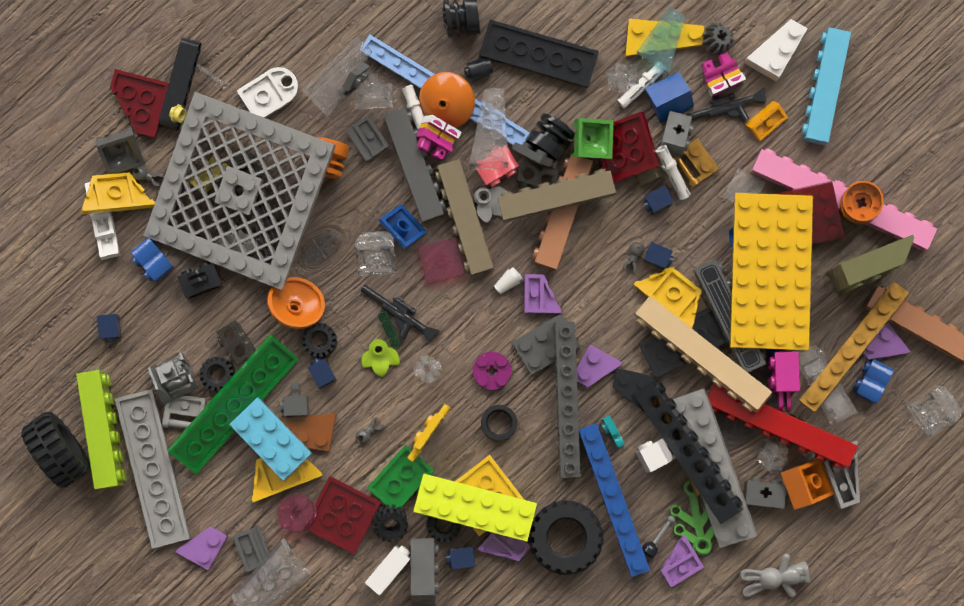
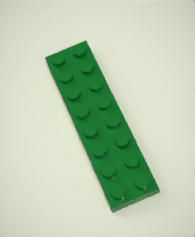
[167,334,299,474]

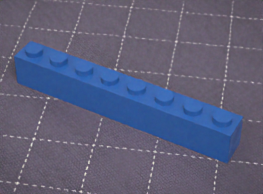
[579,423,650,577]

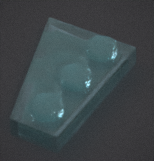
[637,6,685,74]

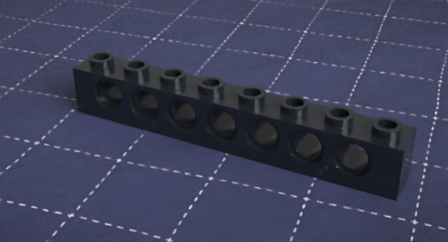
[633,380,744,524]

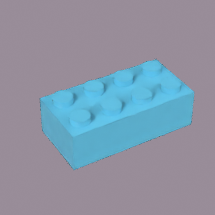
[229,397,313,481]

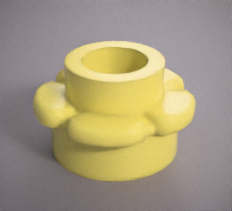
[169,105,186,123]

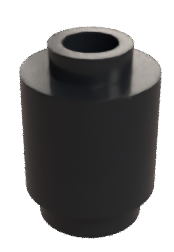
[464,58,493,81]

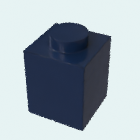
[642,185,674,215]
[643,242,674,270]
[97,314,122,343]
[308,357,337,389]
[446,546,475,569]

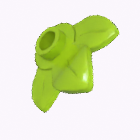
[361,339,400,377]

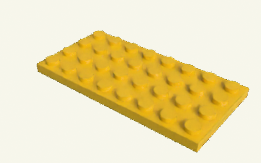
[730,193,813,351]

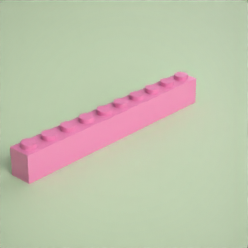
[750,149,937,252]

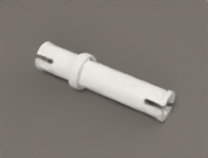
[617,62,666,109]
[401,85,424,130]
[655,145,691,200]

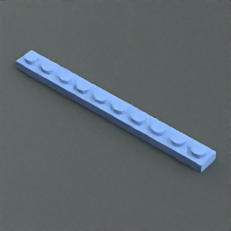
[360,35,530,146]

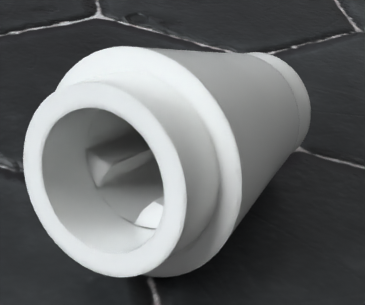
[494,267,523,294]

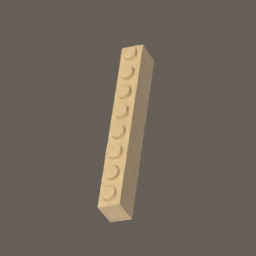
[635,296,772,413]

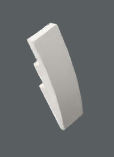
[85,182,120,260]

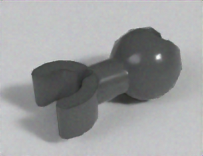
[133,166,163,187]
[623,242,644,272]
[356,417,384,444]

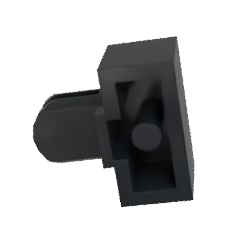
[177,262,223,300]

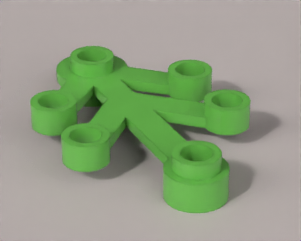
[670,480,715,555]

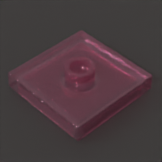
[418,238,464,284]

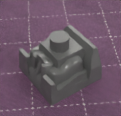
[96,127,145,174]
[148,351,199,404]

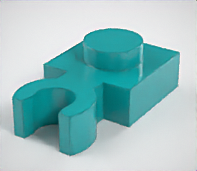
[601,415,625,448]

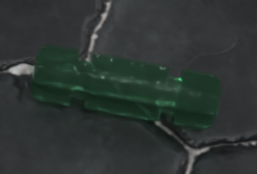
[378,311,401,348]

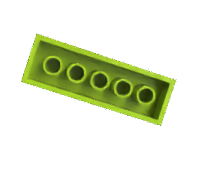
[76,370,127,490]

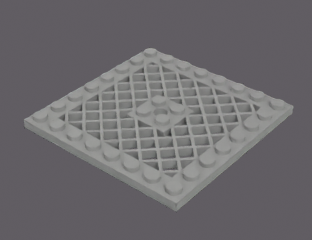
[144,92,336,290]

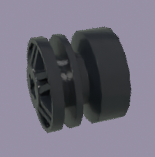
[442,0,480,38]
[525,113,575,162]

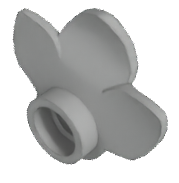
[474,186,507,223]

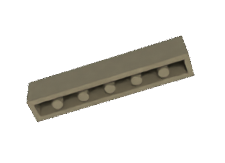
[435,159,494,276]
[498,169,616,223]

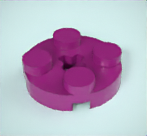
[473,352,511,390]

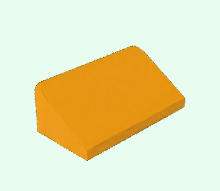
[745,101,788,142]

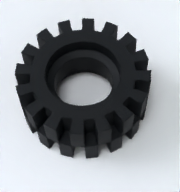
[302,323,337,358]
[199,357,235,392]
[372,504,408,542]
[426,516,461,542]

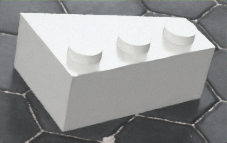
[744,19,808,81]
[636,438,676,473]

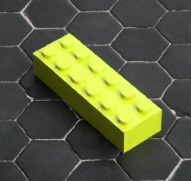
[413,474,537,542]

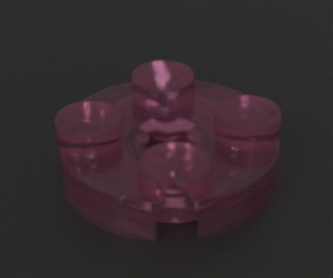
[278,493,317,533]

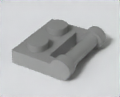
[162,395,206,429]

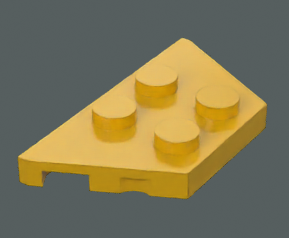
[81,172,155,215]
[634,267,701,329]
[252,458,323,502]

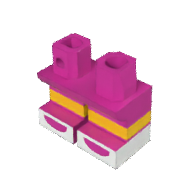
[701,52,746,97]
[416,115,461,160]

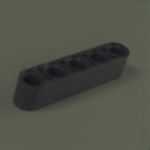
[159,38,201,131]

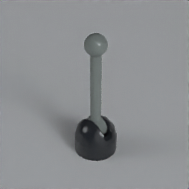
[642,515,675,558]

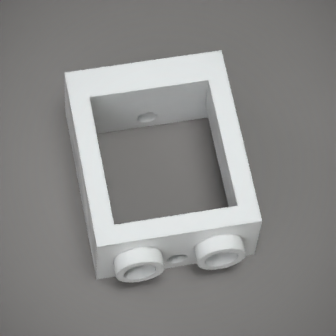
[365,546,411,596]

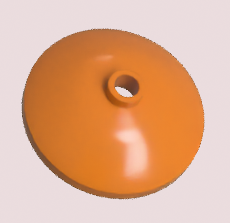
[419,72,475,128]
[267,277,325,329]

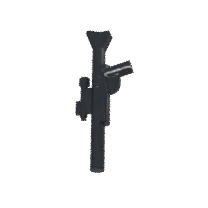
[686,88,767,123]
[361,285,440,342]

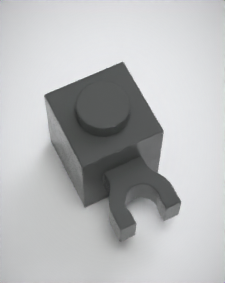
[280,383,309,417]

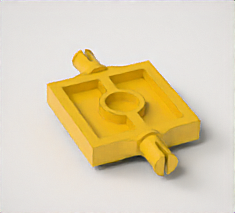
[407,403,451,462]

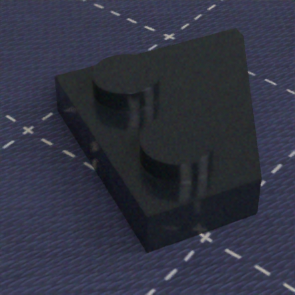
[613,368,654,412]

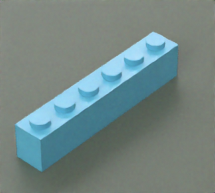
[801,27,851,145]

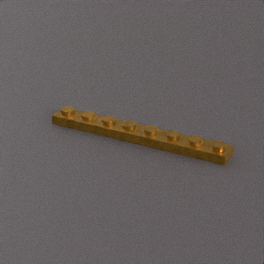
[799,282,910,414]

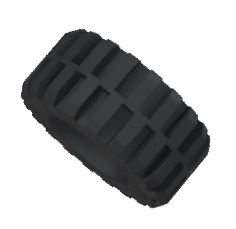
[21,412,90,488]
[529,500,604,575]

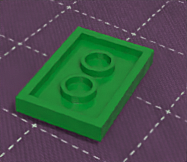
[367,444,434,509]

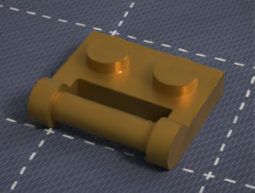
[672,138,719,189]

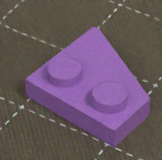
[524,274,561,314]
[863,322,910,360]
[576,345,622,388]
[176,527,228,570]
[478,533,530,561]
[660,535,704,587]

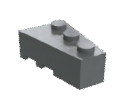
[411,538,439,606]

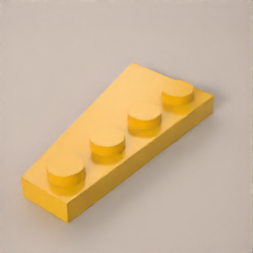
[625,19,704,57]

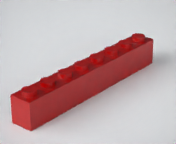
[708,384,859,470]

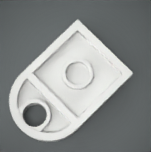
[237,67,298,118]

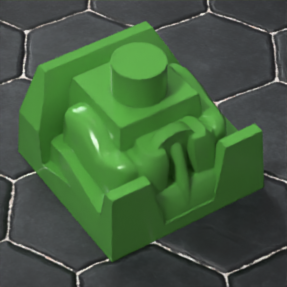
[571,118,613,159]

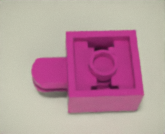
[767,352,800,412]

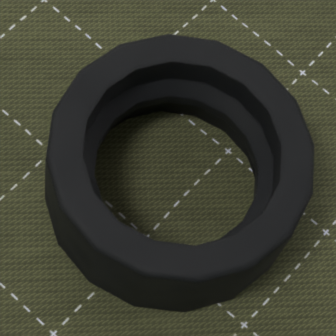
[481,404,517,441]

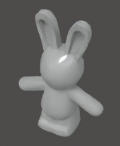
[740,554,811,597]

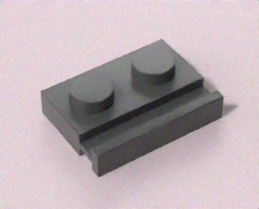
[338,62,370,99]
[345,115,389,162]
[512,142,558,169]
[233,525,273,572]

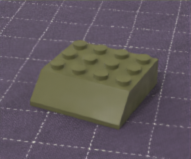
[827,235,914,295]

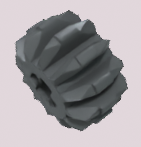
[701,22,735,55]

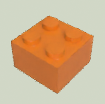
[781,459,834,510]

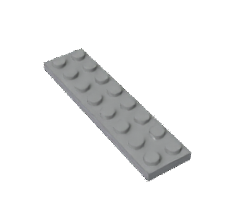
[673,388,757,548]
[115,389,191,549]

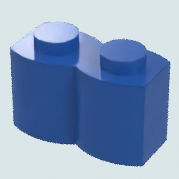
[131,237,174,282]
[853,359,894,404]

